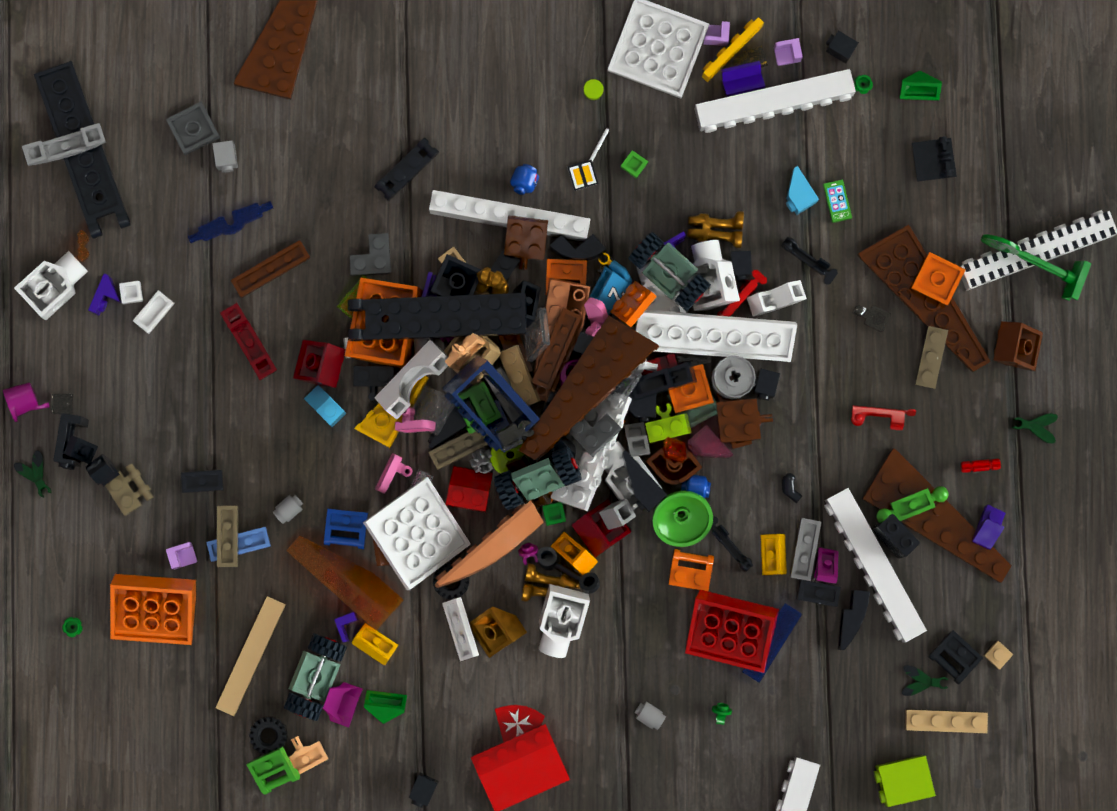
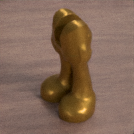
[687,211,744,248]
[475,267,509,294]
[521,563,580,602]

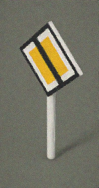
[567,128,609,191]

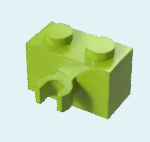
[645,403,692,443]

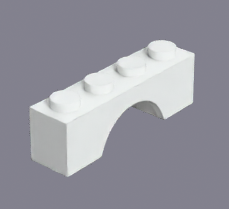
[374,340,448,419]

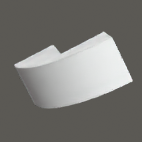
[747,280,807,316]

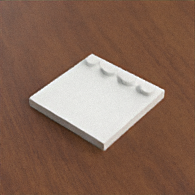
[608,0,709,98]
[363,477,471,590]

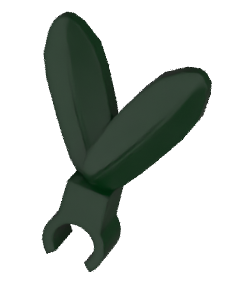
[1012,413,1058,444]

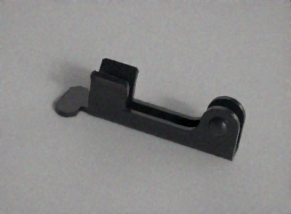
[781,237,838,285]
[711,517,753,572]

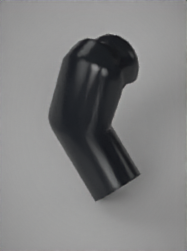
[782,473,802,504]

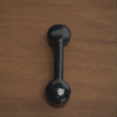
[537,547,600,594]

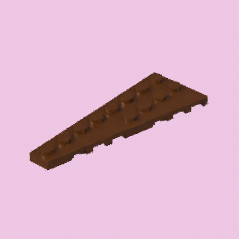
[234,0,318,100]
[857,225,991,372]
[519,316,659,462]
[862,448,1012,583]

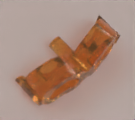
[77,230,90,262]

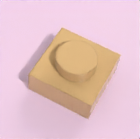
[984,641,1013,669]

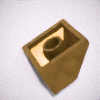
[469,606,527,658]

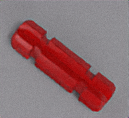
[961,459,1001,473]

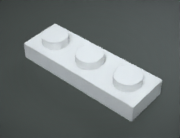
[442,597,479,661]

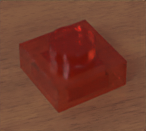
[664,437,687,463]

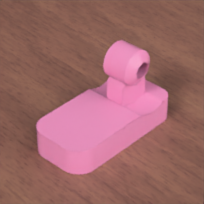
[584,297,608,337]
[395,407,436,433]
[375,453,413,494]

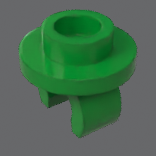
[712,703,732,725]

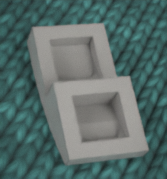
[624,422,650,457]

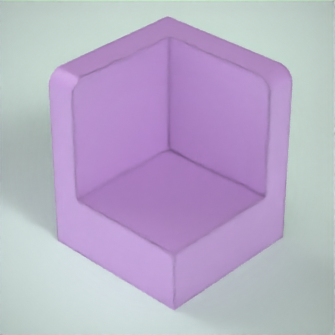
[703,21,730,46]
[773,38,803,66]
[166,542,197,570]

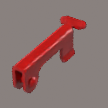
[717,270,767,317]
[851,405,916,430]

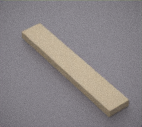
[216,596,286,716]

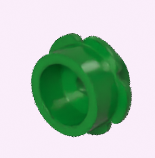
[854,75,873,94]
[62,617,83,637]

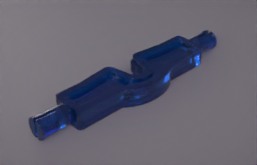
[188,201,274,244]

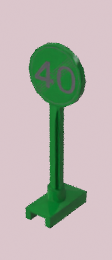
[981,234,1092,301]

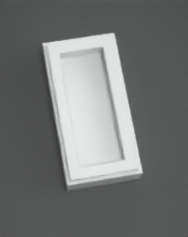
[133,290,175,334]

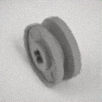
[711,356,756,400]

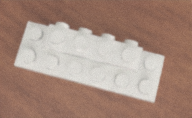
[551,392,632,512]

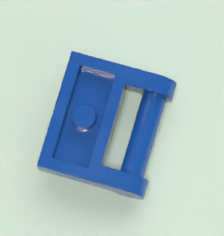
[324,509,368,549]

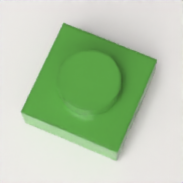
[620,150,648,179]

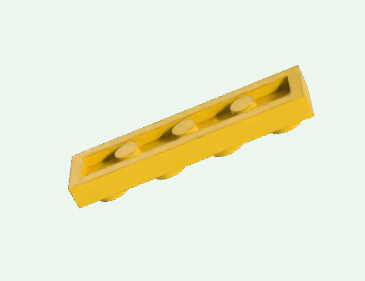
[702,17,764,82]

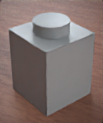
[212,140,238,173]
[599,499,636,530]

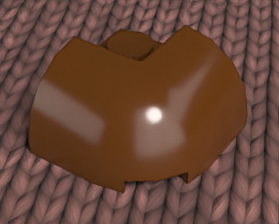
[646,437,702,484]

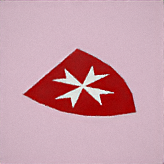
[495,705,545,742]

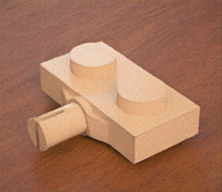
[445,333,486,371]
[289,736,329,774]

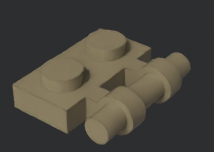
[105,464,154,516]

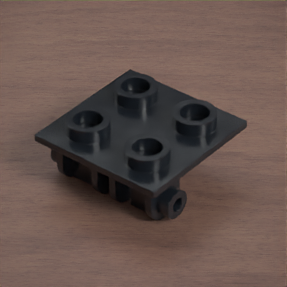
[912,136,957,182]

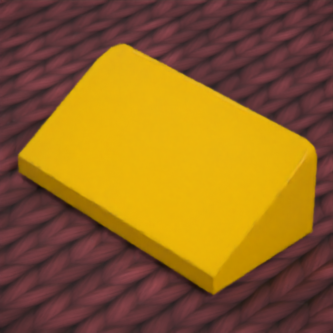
[761,534,787,575]
[352,623,398,665]

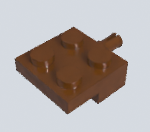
[504,215,548,270]
[716,398,773,443]

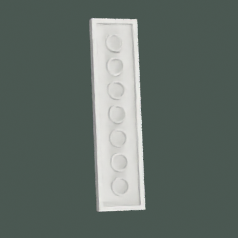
[635,310,797,362]

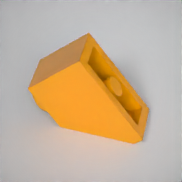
[550,532,598,575]

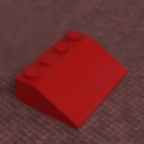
[685,590,779,673]
[470,723,570,811]

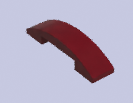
[220,303,277,380]

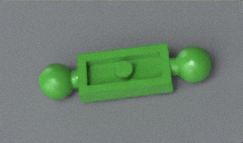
[876,486,949,523]

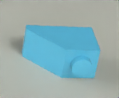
[786,166,819,215]
[304,385,346,427]

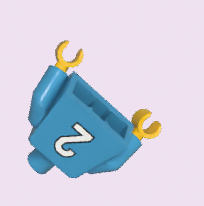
[589,253,632,315]

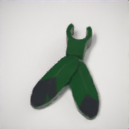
[14,450,52,498]
[902,665,948,696]

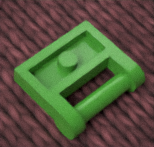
[457,381,502,434]
[246,746,300,795]

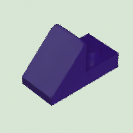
[88,273,121,316]
[972,505,1006,550]

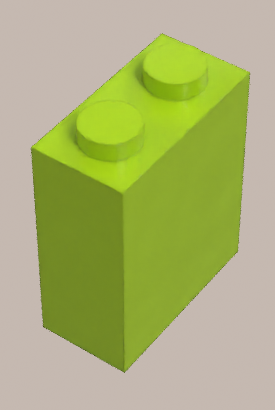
[874,755,936,807]

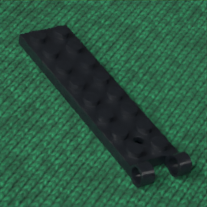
[34,61,131,239]
[348,293,527,341]

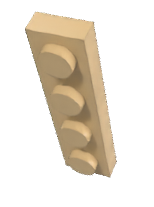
[905,710,988,733]

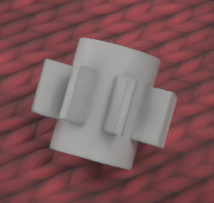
[469,449,493,474]

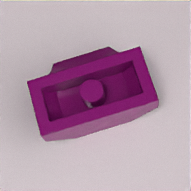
[323,682,363,727]

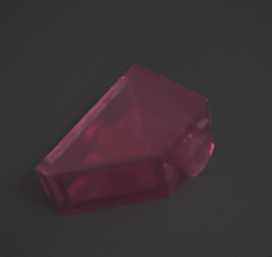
[687,425,733,459]

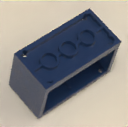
[442,355,540,453]

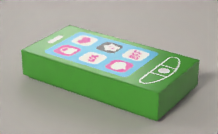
[823,180,852,223]

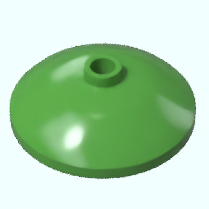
[652,491,713,547]

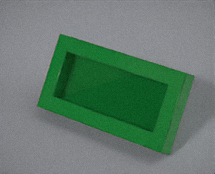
[900,70,942,100]
[364,690,407,724]

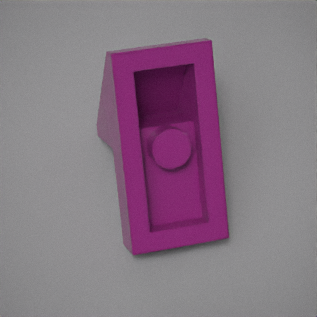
[814,548,838,584]

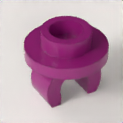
[518,543,539,565]

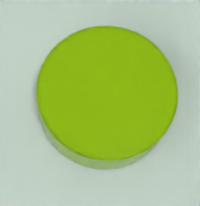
[584,79,603,100]

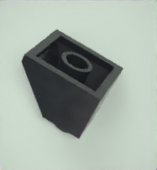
[429,254,481,296]

